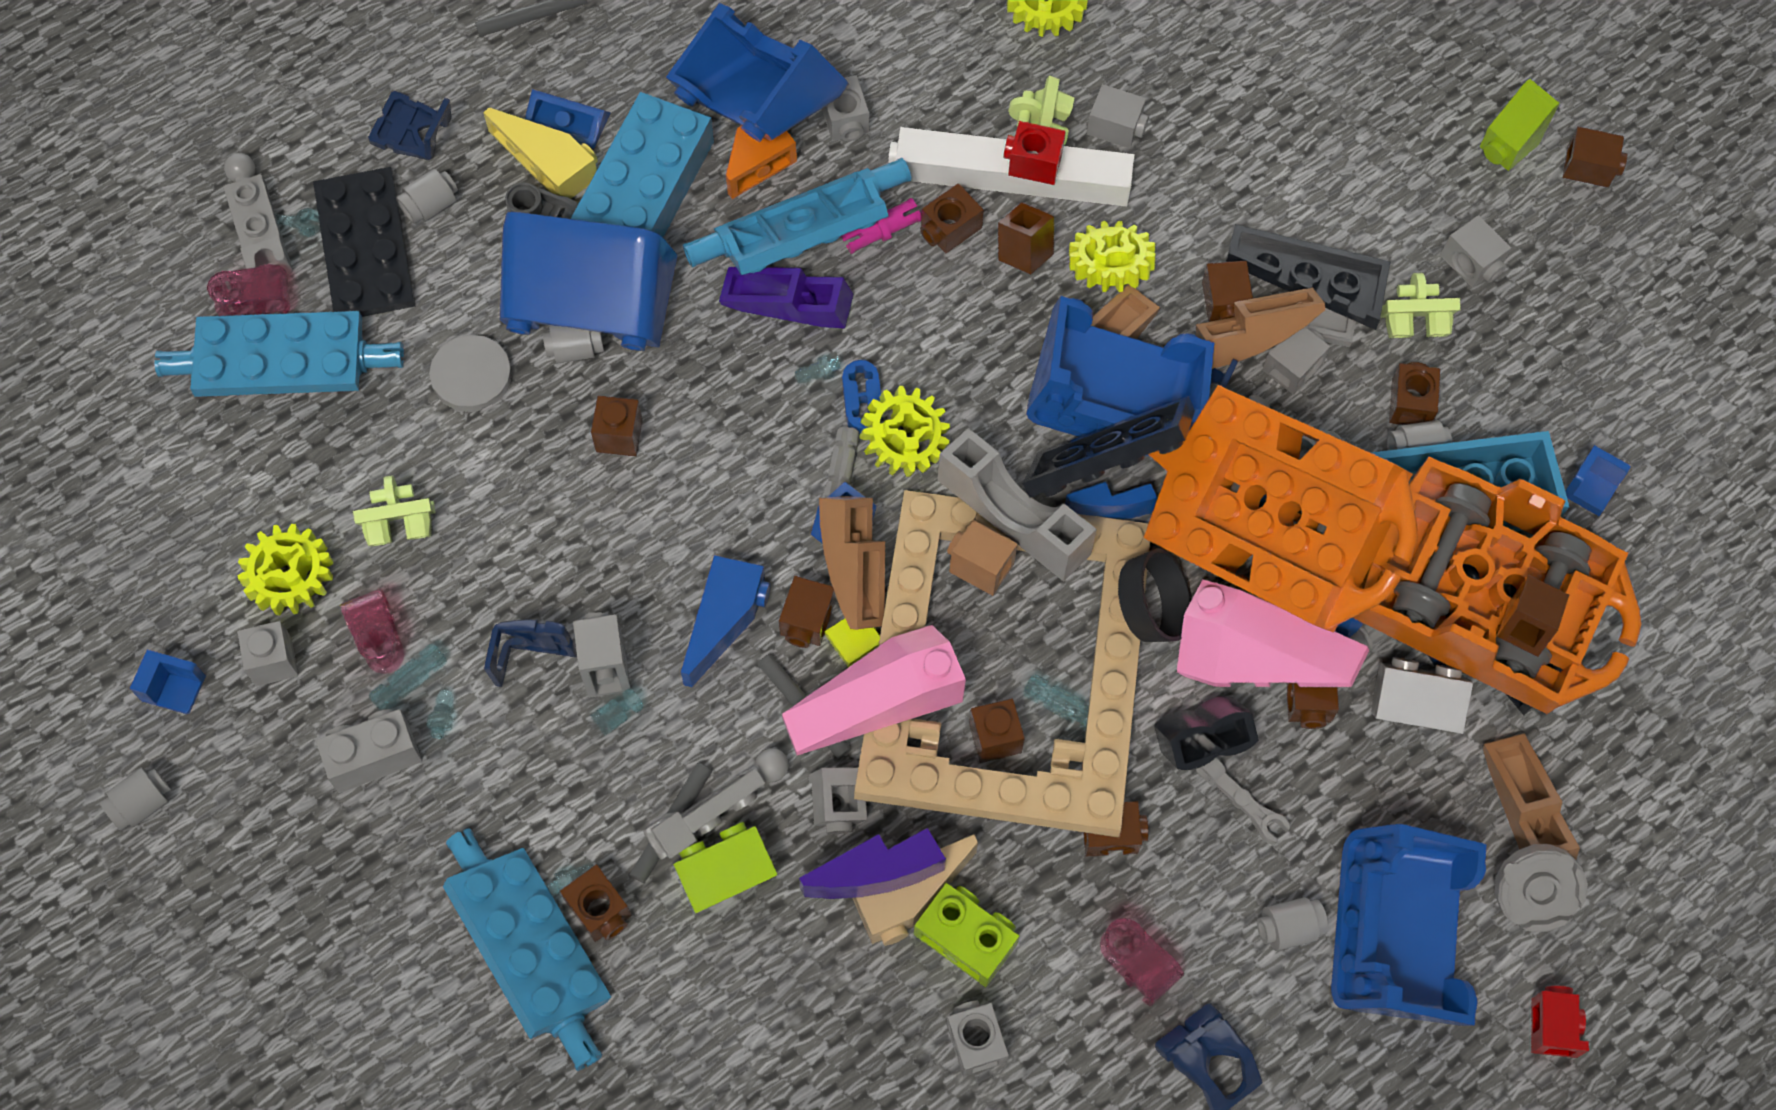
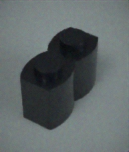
[1154,696,1259,770]

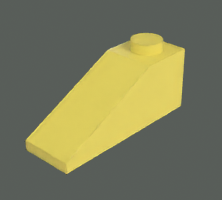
[483,108,598,199]

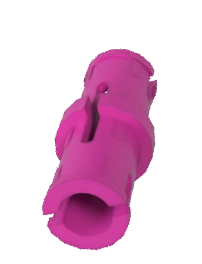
[841,198,921,254]

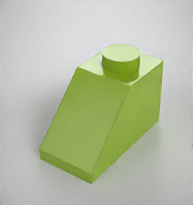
[1480,79,1559,171]

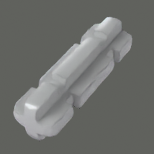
[824,426,859,498]

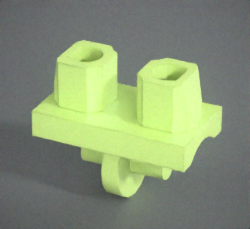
[1008,76,1074,145]
[1380,273,1460,338]
[353,475,436,547]

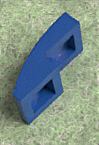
[1065,482,1157,520]

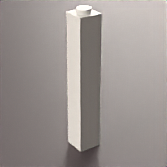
[888,127,1134,207]

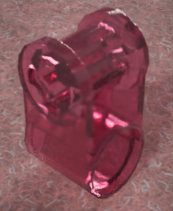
[207,264,290,316]
[340,588,405,674]
[1100,918,1184,1006]

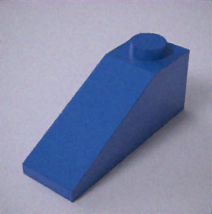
[681,555,771,687]

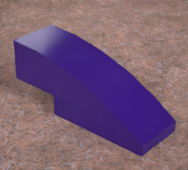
[719,267,854,329]
[799,828,946,899]

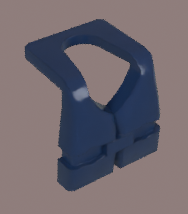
[368,91,452,160]
[484,619,577,687]
[1155,1003,1263,1110]

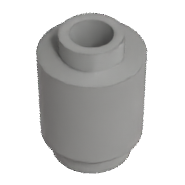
[396,168,458,224]
[543,325,604,364]
[1387,420,1452,450]
[99,767,171,831]
[1257,897,1328,951]

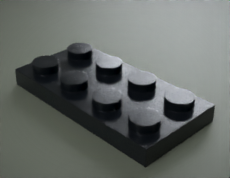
[313,167,416,317]
[1022,396,1195,498]

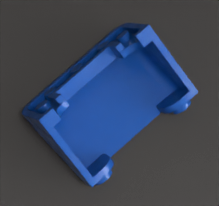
[666,2,849,142]
[499,212,677,351]
[1026,296,1214,456]
[1331,824,1487,1026]

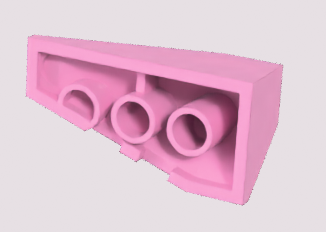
[1177,579,1369,687]
[782,625,966,756]

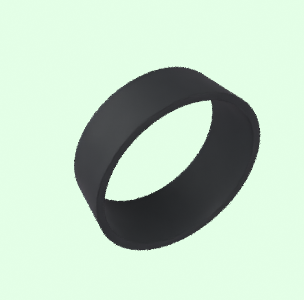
[1118,549,1191,642]

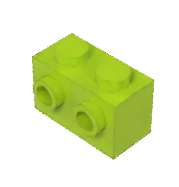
[673,822,777,914]
[914,883,1020,987]

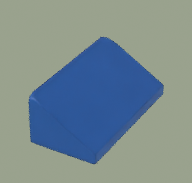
[525,89,611,148]

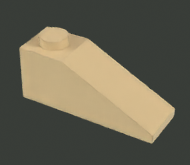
[852,835,978,946]

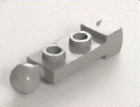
[223,153,293,284]
[643,748,789,860]

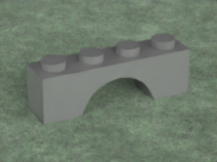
[937,428,1097,582]

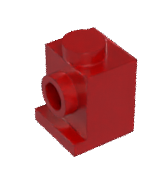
[1531,986,1589,1058]

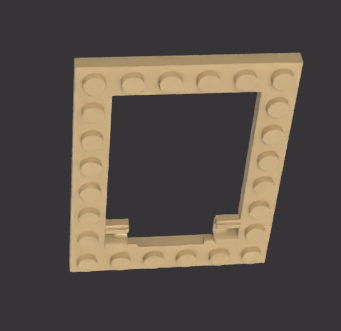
[854,490,1150,837]

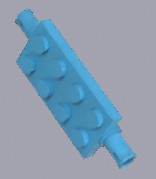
[682,158,912,275]
[154,311,404,397]
[443,828,611,1071]

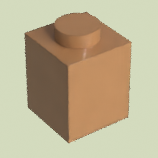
[947,520,1017,596]

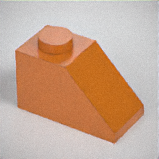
[726,126,797,199]

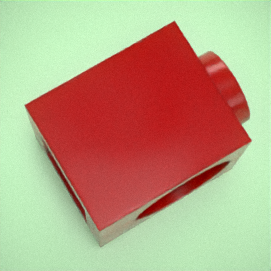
[1003,121,1066,185]

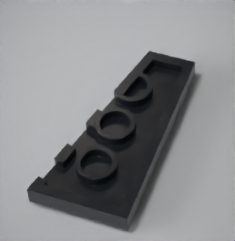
[1226,224,1391,330]

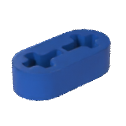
[842,360,883,435]

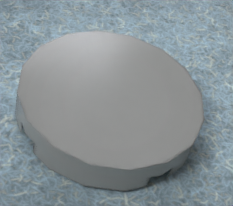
[429,335,512,412]
[1494,844,1588,932]

